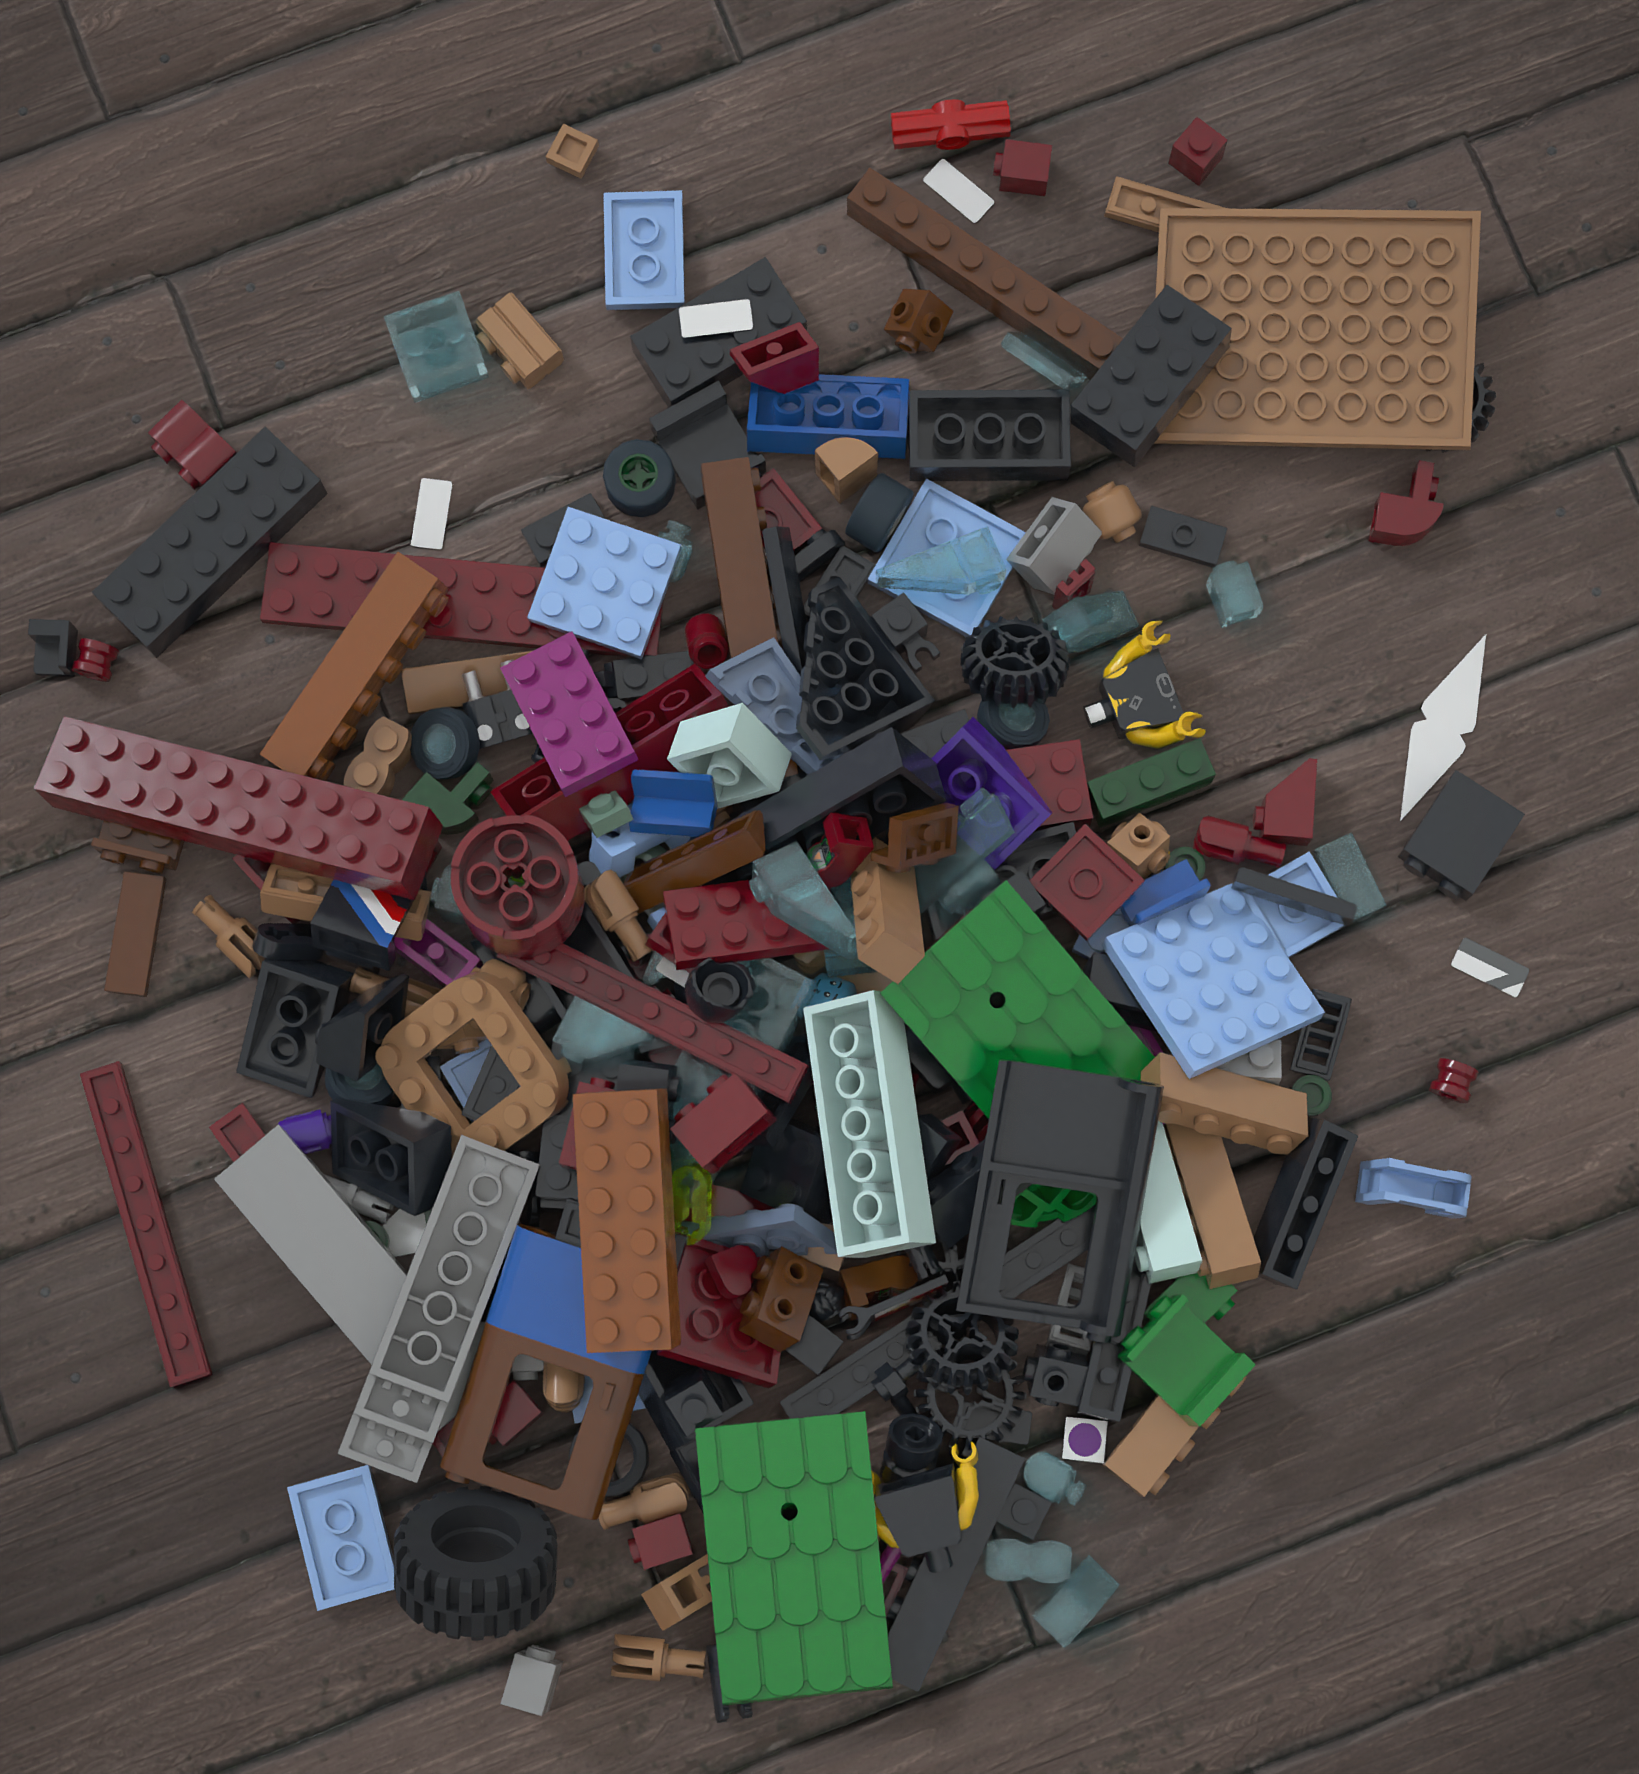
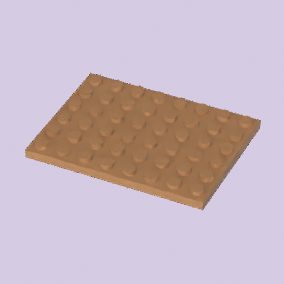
[1154,208,1481,450]

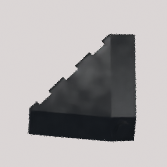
[796,576,935,761]

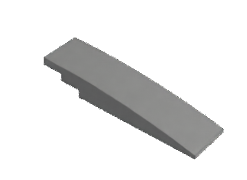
[214,1125,475,1432]
[338,1135,540,1483]

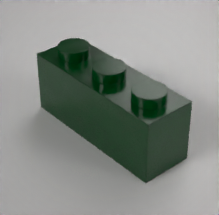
[1087,738,1216,828]

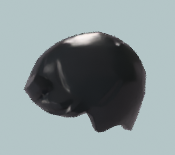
[685,958,756,1023]

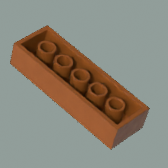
[260,552,449,781]
[573,1088,681,1353]

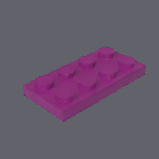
[500,631,639,797]

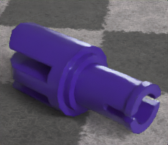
[278,1109,332,1154]

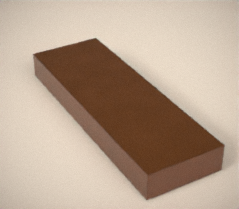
[104,871,167,997]

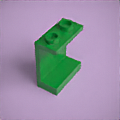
[1118,1294,1256,1427]

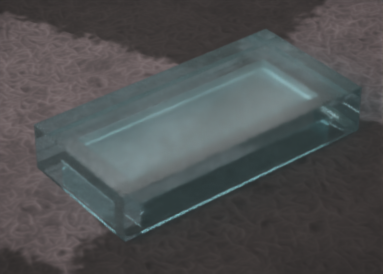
[1313,833,1387,922]

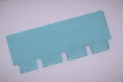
[914,788,1015,914]

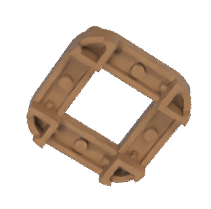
[375,970,571,1157]

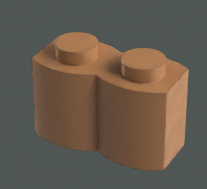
[344,716,412,797]

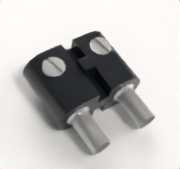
[462,659,533,749]

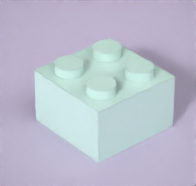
[667,703,792,809]

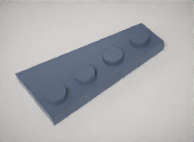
[705,637,842,775]

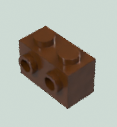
[738,1246,823,1352]

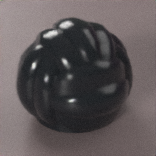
[809,1277,845,1322]

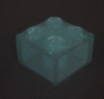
[384,291,489,403]

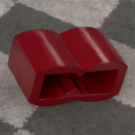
[148,400,237,490]

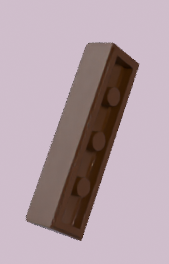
[623,810,765,913]

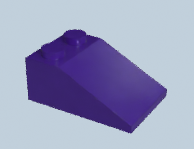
[931,717,1052,870]

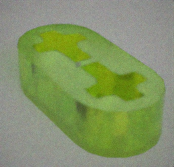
[672,1163,712,1245]

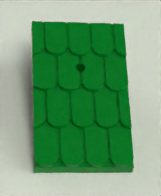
[879,880,1155,1119]
[695,1411,893,1706]

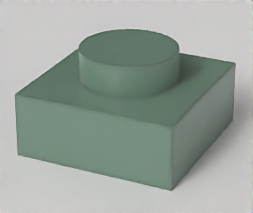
[579,791,634,838]

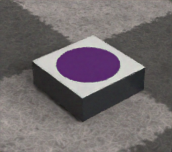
[1061,1417,1108,1463]

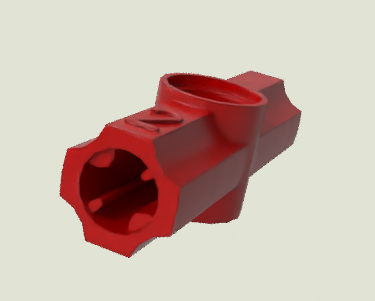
[891,99,1011,150]

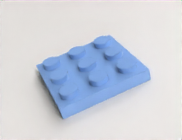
[868,479,1026,637]
[527,507,682,659]

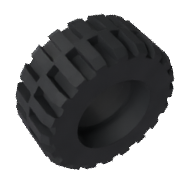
[394,1486,558,1641]

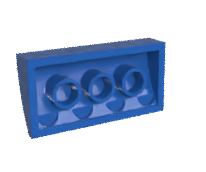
[747,374,909,459]

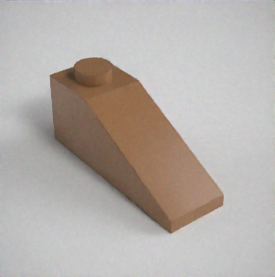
[641,1554,712,1631]

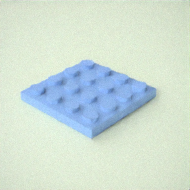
[1101,883,1325,1079]

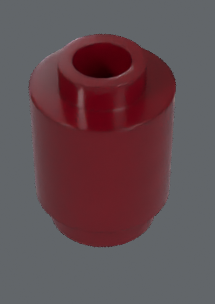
[685,614,729,669]

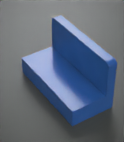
[628,769,718,837]
[1119,859,1211,927]

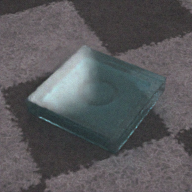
[1001,332,1087,389]

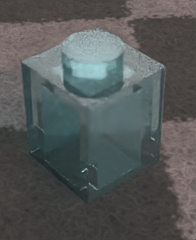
[1206,561,1264,628]

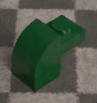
[402,762,494,835]

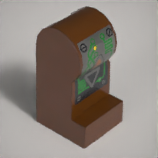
[837,1255,917,1321]

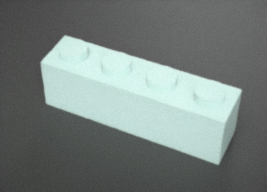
[1134,1120,1202,1284]

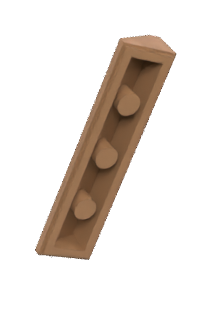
[401,651,532,714]
[260,863,431,941]

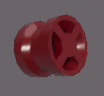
[71,638,119,682]
[1429,1058,1479,1103]

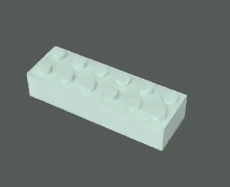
[803,990,936,1258]

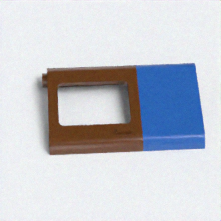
[440,1224,652,1520]

